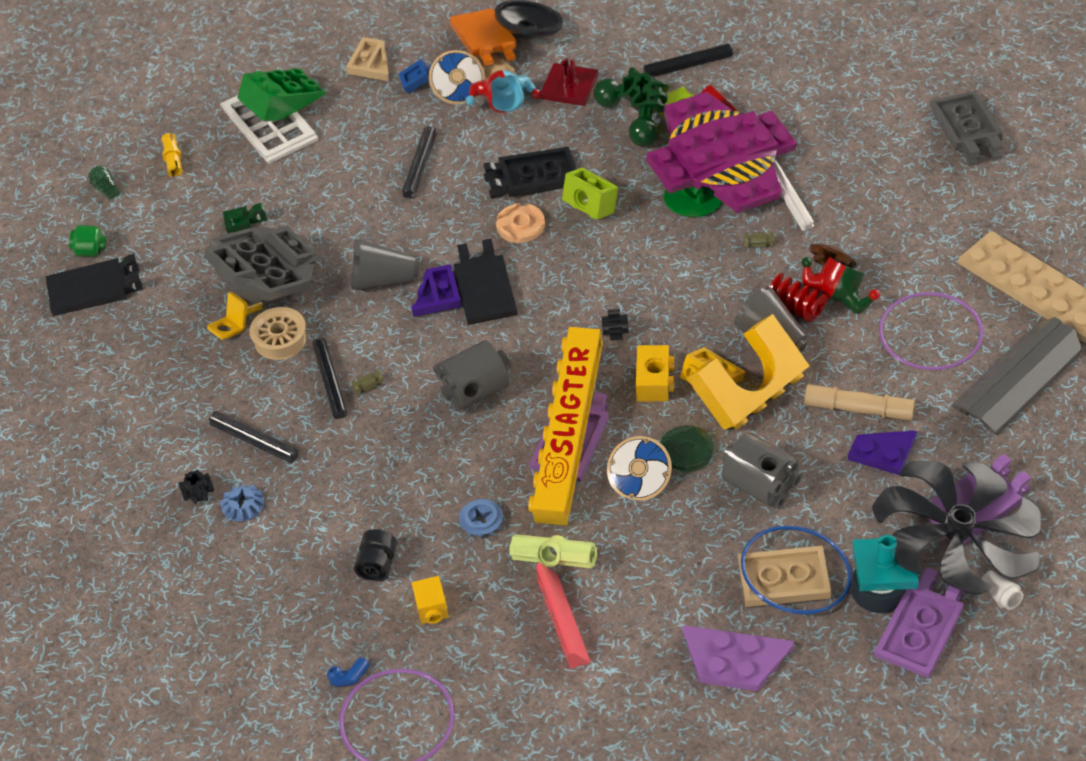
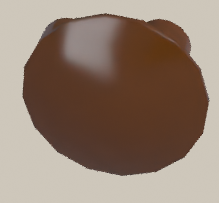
[809,244,857,269]

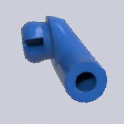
[327,657,370,687]

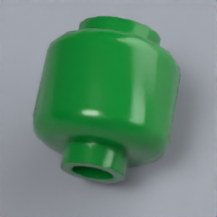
[69,224,106,258]

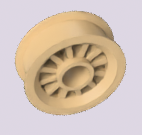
[249,307,306,360]

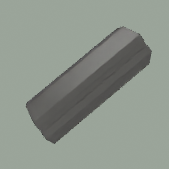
[952,317,1082,435]

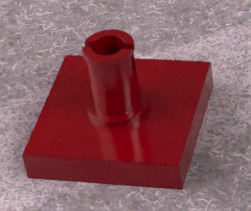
[540,59,599,106]

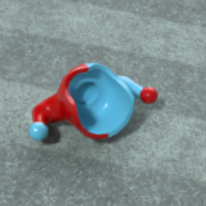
[466,70,541,113]

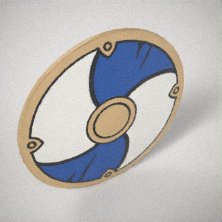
[429,50,485,104]
[607,436,672,501]

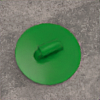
[663,186,722,217]

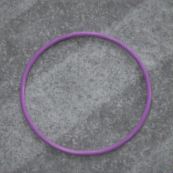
[879,292,983,370]
[339,669,454,761]

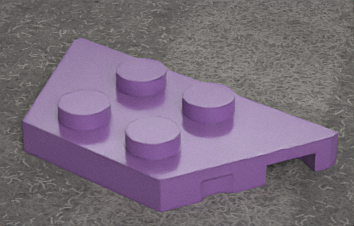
[682,625,794,691]

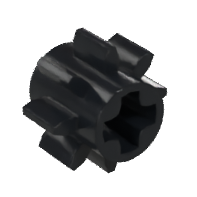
[601,309,629,341]
[179,470,214,504]

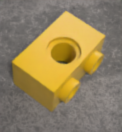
[636,345,675,402]

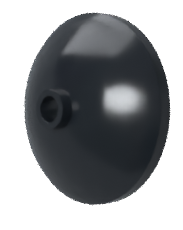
[494,0,563,39]

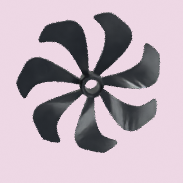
[872,461,1041,595]

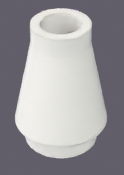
[982,571,1023,610]

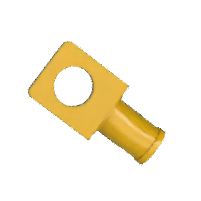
[207,291,263,340]

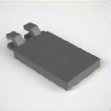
[930,90,1003,166]

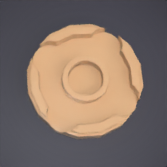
[496,203,545,243]

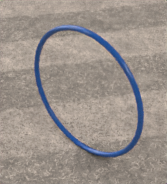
[741,526,852,614]

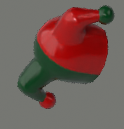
[801,257,880,314]

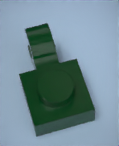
[223,203,267,234]

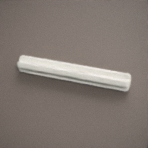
[773,160,814,231]

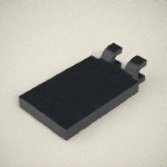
[483,146,577,199]
[453,238,518,325]
[45,254,143,316]

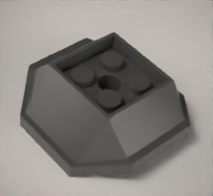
[205,227,318,306]

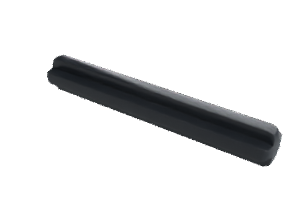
[643,43,733,77]
[402,125,437,198]
[312,337,347,419]
[209,411,299,463]

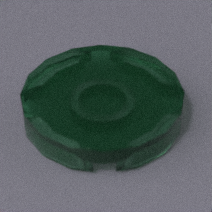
[660,425,714,473]

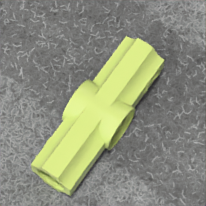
[510,534,597,568]

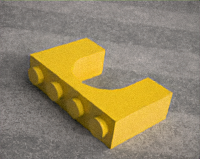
[687,314,809,430]

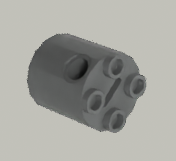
[433,340,511,412]
[722,433,802,509]

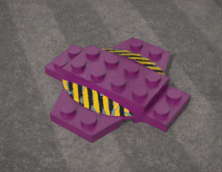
[646,92,797,213]

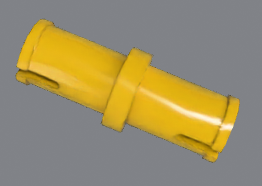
[161,133,183,177]

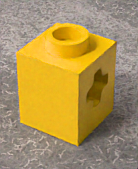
[411,576,449,624]

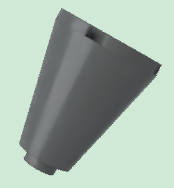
[351,239,419,290]
[734,286,807,353]

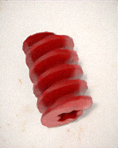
[770,273,828,322]

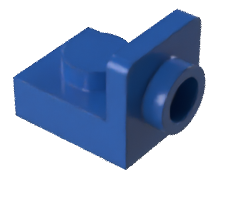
[398,59,431,94]

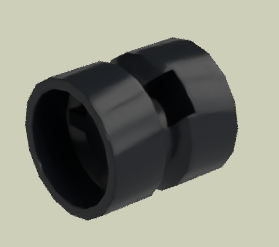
[353,529,398,582]

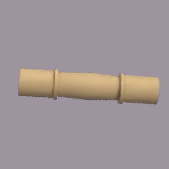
[804,384,915,421]

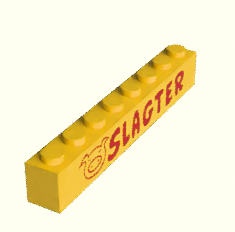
[528,327,603,526]

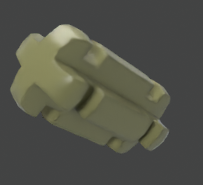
[744,232,774,248]
[351,370,384,395]

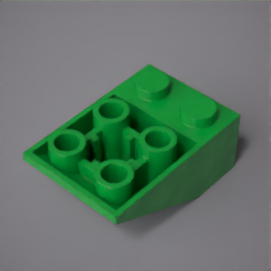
[237,68,326,122]

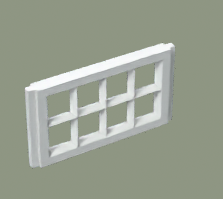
[220,95,319,164]

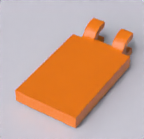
[449,8,516,66]

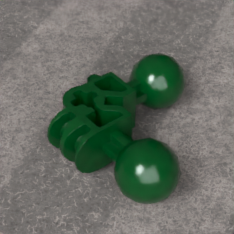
[593,67,670,147]

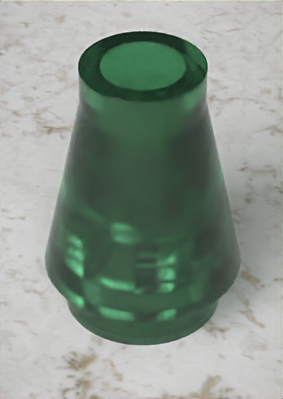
[88,166,120,200]

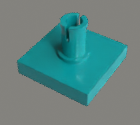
[852,535,919,592]

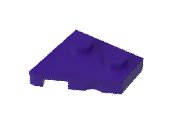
[411,264,461,317]
[848,430,917,475]

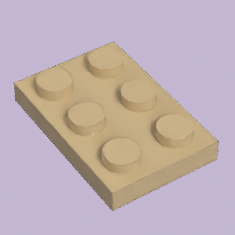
[738,546,831,607]

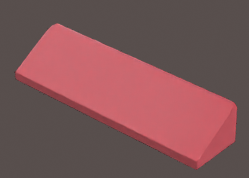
[536,563,590,668]

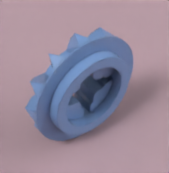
[220,483,264,521]
[459,499,503,538]

